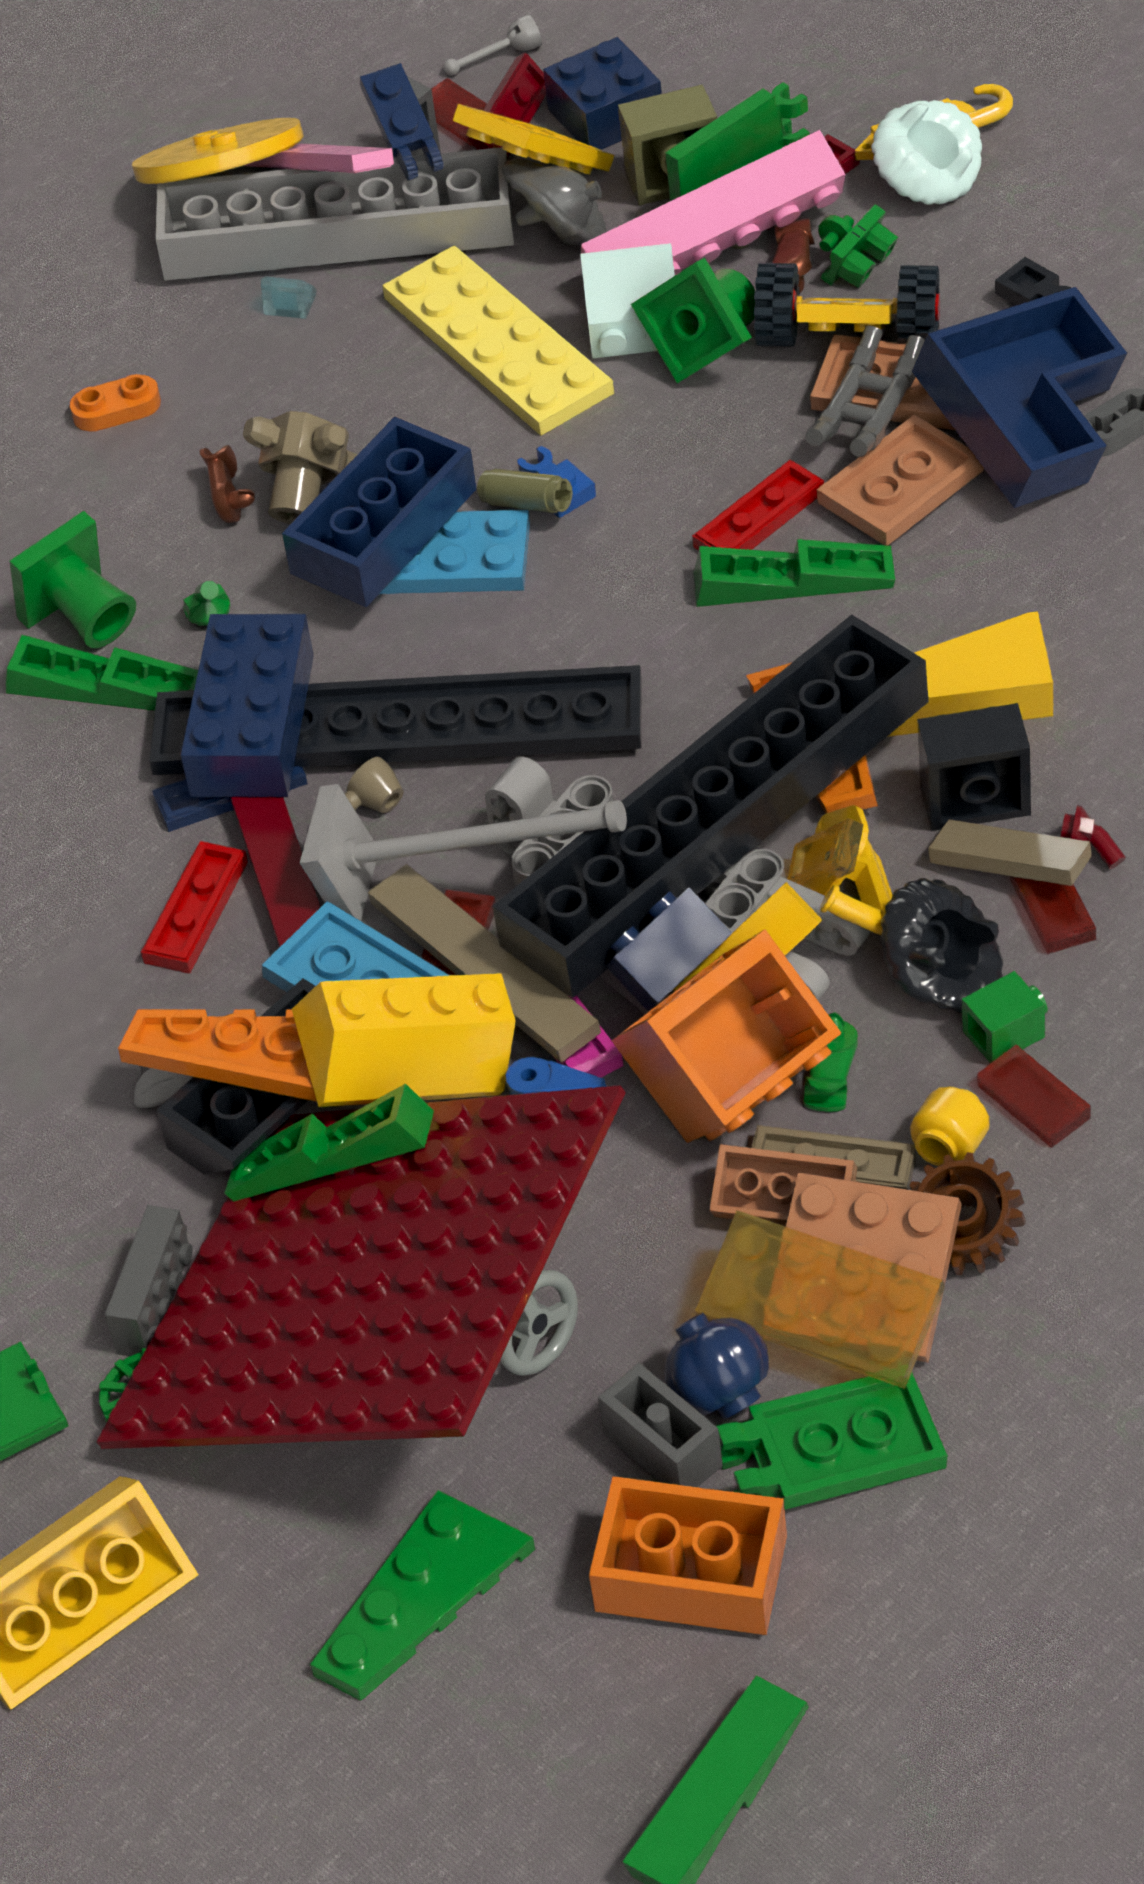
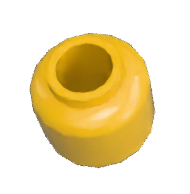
[910,1087,990,1166]

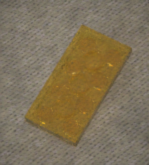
[695,1210,945,1389]

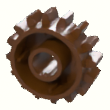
[909,1152,1026,1275]

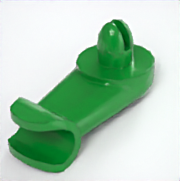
[803,1012,858,1112]

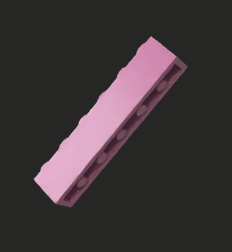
[581,130,845,275]

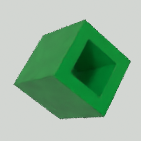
[962,971,1048,1066]

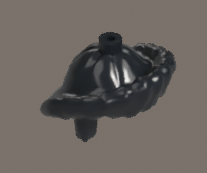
[880,878,1003,1013]

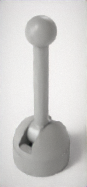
[443,14,542,76]

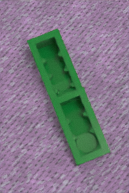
[693,539,895,607]
[6,634,198,711]
[224,1083,434,1202]
[622,1675,809,1884]

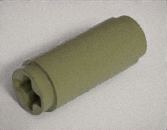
[477,468,573,513]

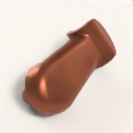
[772,218,815,293]
[199,445,255,523]

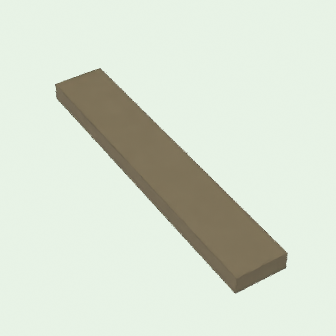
[368,864,601,1063]

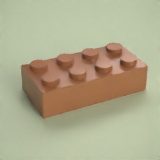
[710,1144,858,1226]

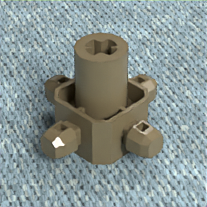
[243,411,357,524]

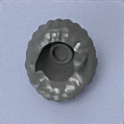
[502,159,606,246]

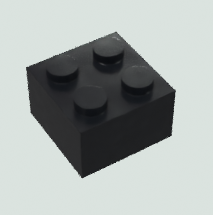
[917,703,1031,831]

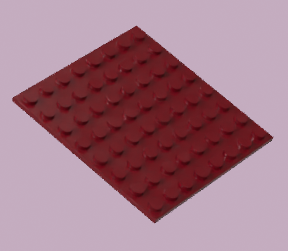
[96,1085,626,1449]

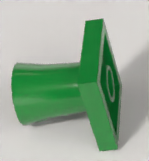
[630,258,755,383]
[9,511,136,648]

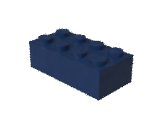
[282,416,477,607]
[181,614,314,797]

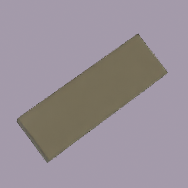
[928,820,1092,886]
[751,1125,916,1190]

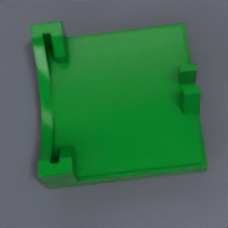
[0,1341,69,1461]

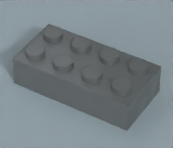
[105,1205,193,1356]

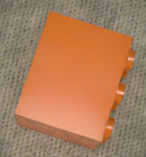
[611,930,841,1143]

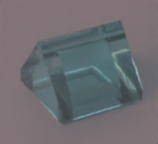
[261,277,317,319]

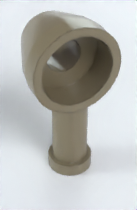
[344,757,404,813]

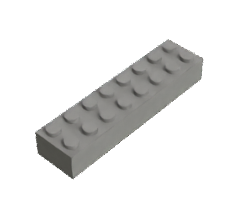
[156,147,514,281]

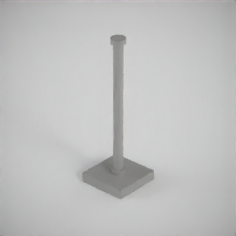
[300,784,627,921]

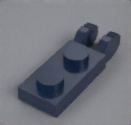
[360,63,444,181]

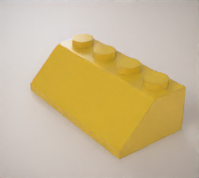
[292,973,516,1107]
[0,1476,199,1710]

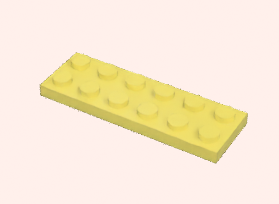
[382,245,614,436]

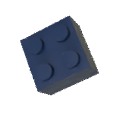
[543,37,662,150]

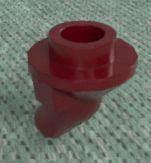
[1060,805,1126,869]

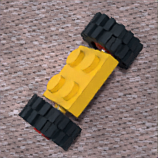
[754,263,940,346]

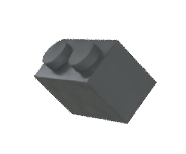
[598,1363,723,1487]

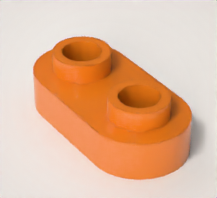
[70,374,161,431]

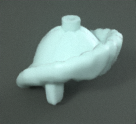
[871,100,982,205]

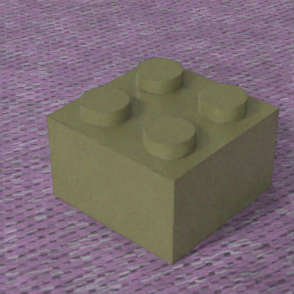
[618,84,717,206]

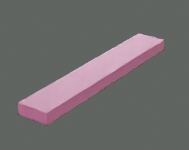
[244,144,394,173]

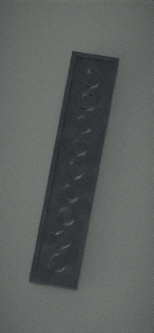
[149,665,642,775]

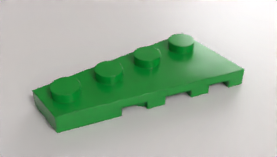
[310,1490,536,1701]

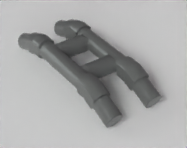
[806,326,925,457]

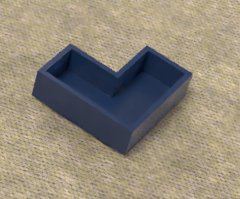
[912,287,1127,508]

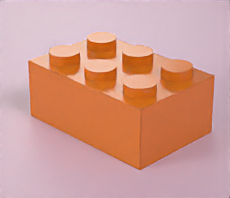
[589,1476,787,1635]

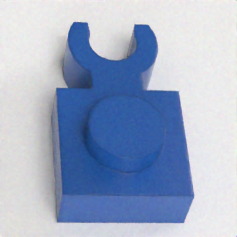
[517,446,596,518]

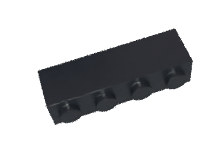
[156,978,315,1174]

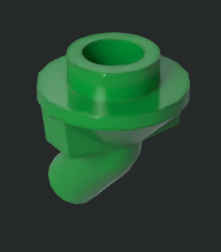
[183,581,231,625]

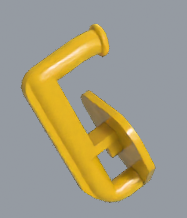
[802,805,892,936]

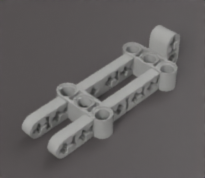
[485,756,870,1001]

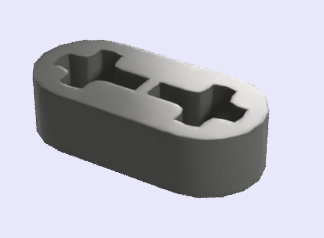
[1084,388,1144,456]

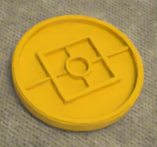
[132,118,304,184]

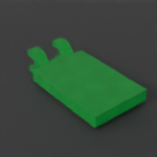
[665,82,810,201]
[716,1366,948,1510]

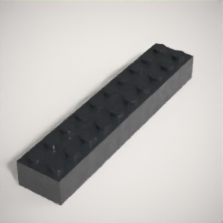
[492,614,929,998]

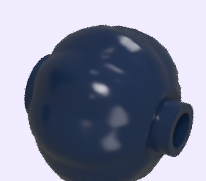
[664,1312,769,1420]

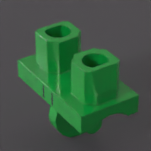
[818,204,898,288]

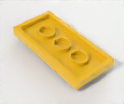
[453,104,615,175]

